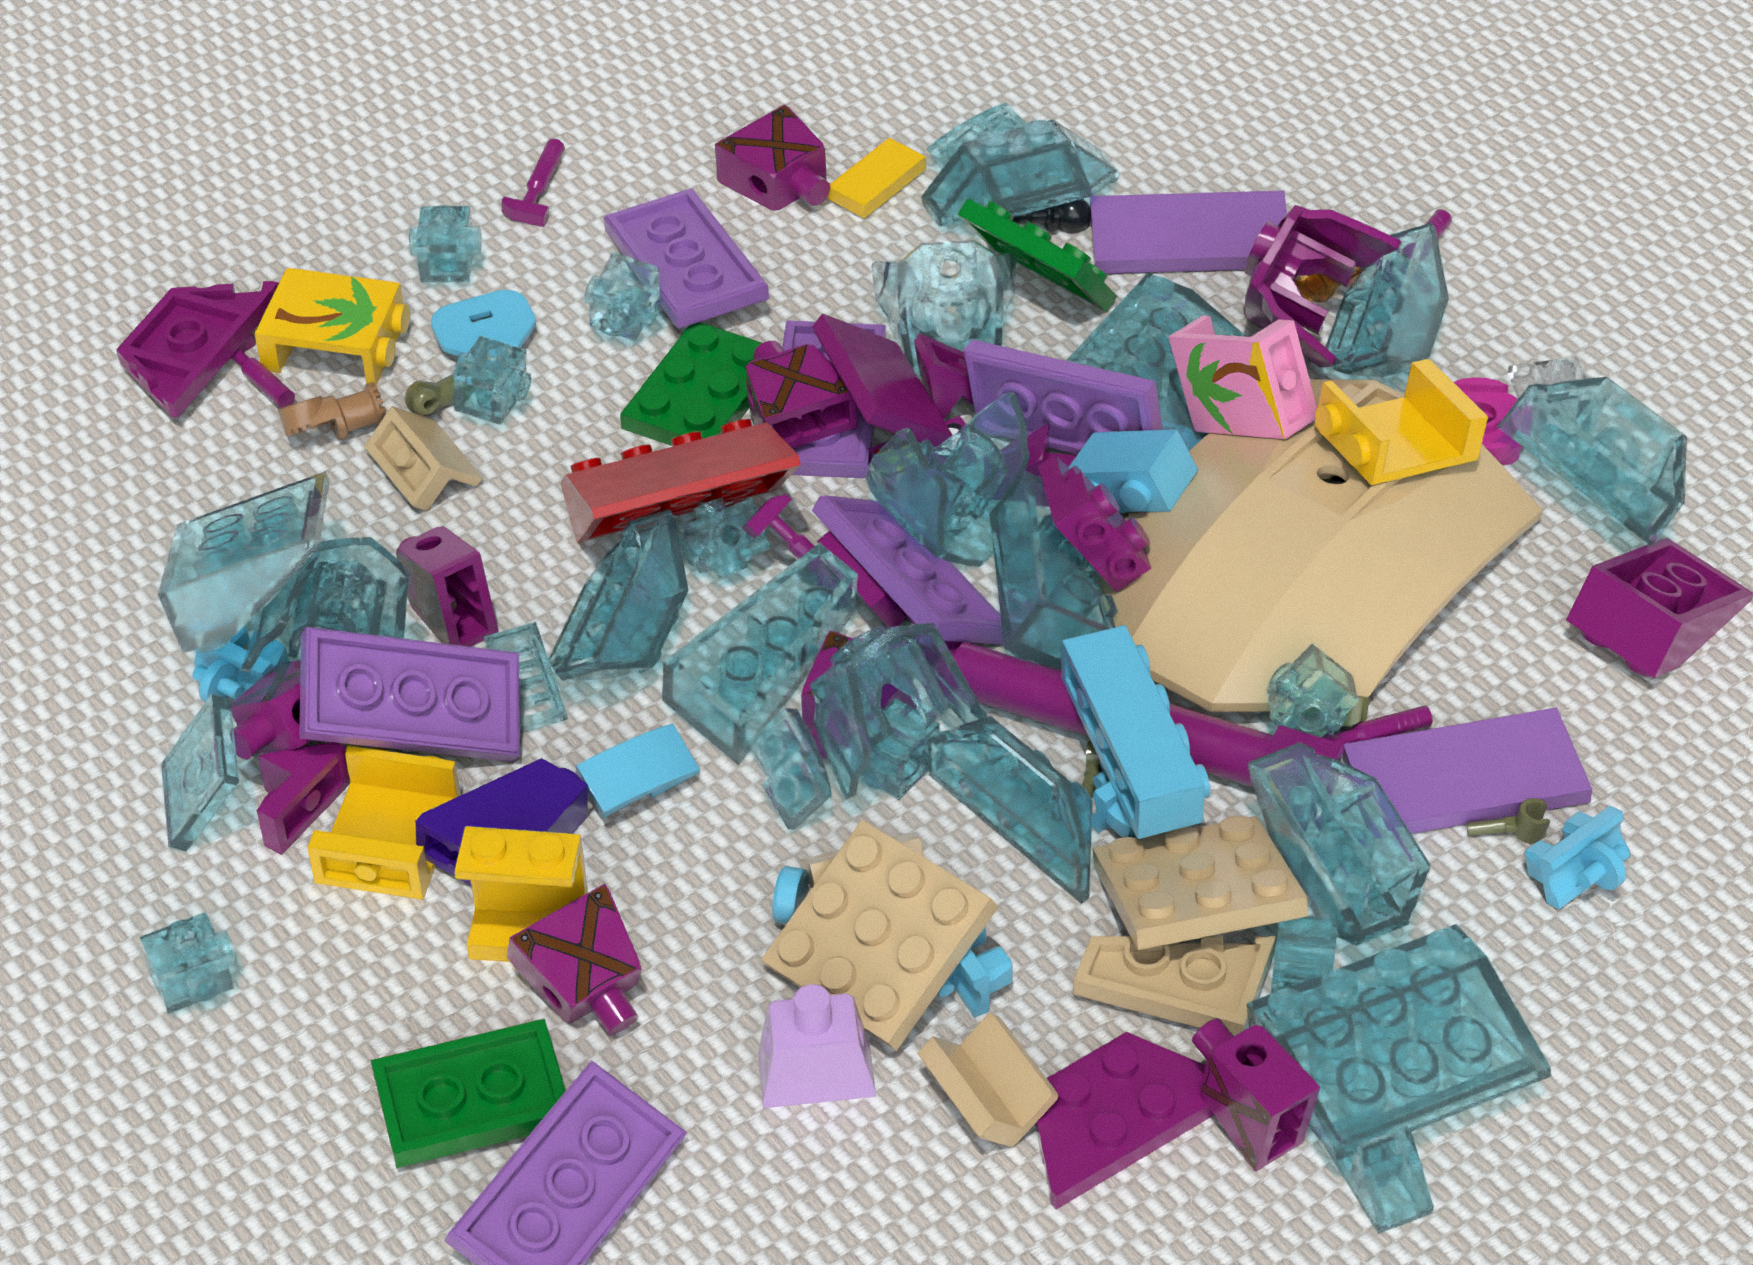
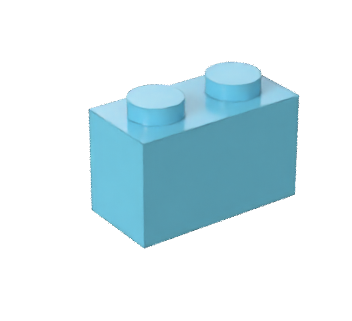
[1068,429,1199,513]

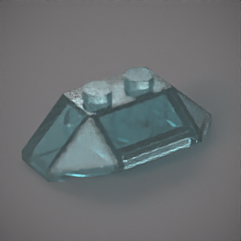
[921,119,1119,227]
[1325,223,1449,377]
[1497,377,1687,546]
[548,509,689,681]
[928,716,1093,904]
[1248,742,1431,946]

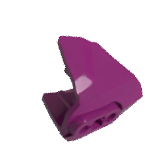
[1245,205,1402,367]

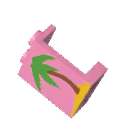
[1168,316,1317,439]

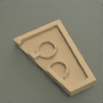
[1073,936,1276,1036]

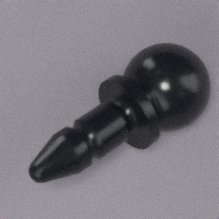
[1006,195,1091,233]

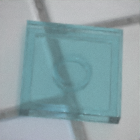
[161,694,239,852]

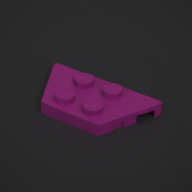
[116,281,279,418]
[1035,1032,1214,1210]

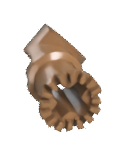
[278,382,386,441]

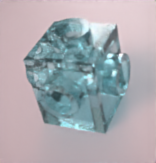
[409,205,482,283]
[584,251,660,341]
[453,336,531,425]
[680,497,771,578]
[1266,643,1359,738]
[139,912,237,1014]

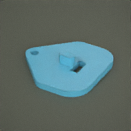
[431,290,536,367]

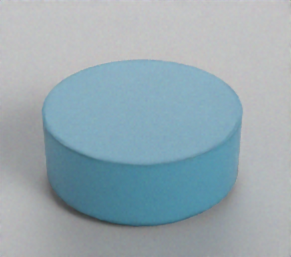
[772,866,808,924]

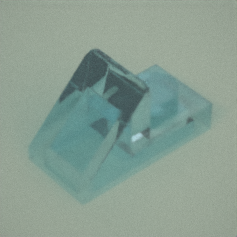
[1321,1107,1434,1234]

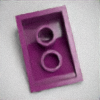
[1566,537,1753,678]

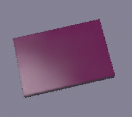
[812,313,954,450]

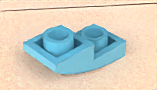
[576,723,700,818]

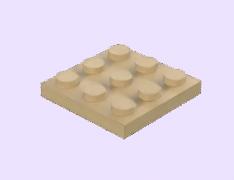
[1092,816,1308,950]
[761,820,999,1051]

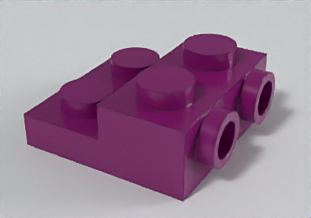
[1038,454,1152,592]

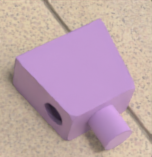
[758,984,876,1108]

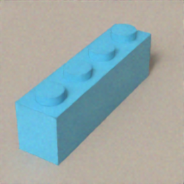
[1061,625,1211,839]

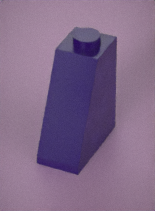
[415,758,588,886]

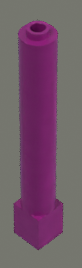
[941,642,1343,820]

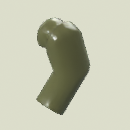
[404,372,470,416]

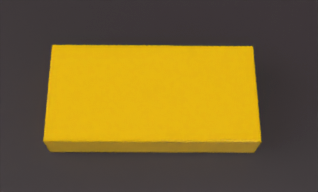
[828,137,926,219]

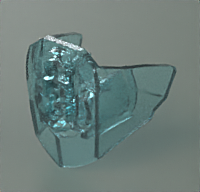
[871,240,1016,377]
[865,392,1030,567]
[240,537,409,673]
[810,623,987,799]

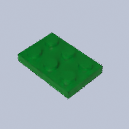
[957,198,1117,313]
[620,322,762,446]
[370,1018,566,1168]

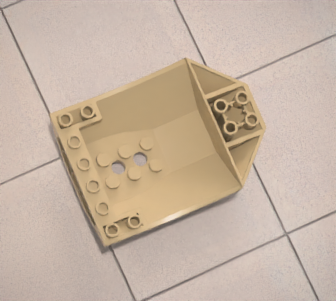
[1095,379,1543,712]

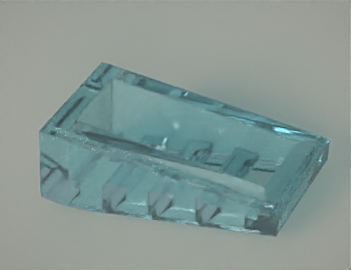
[484,622,568,734]

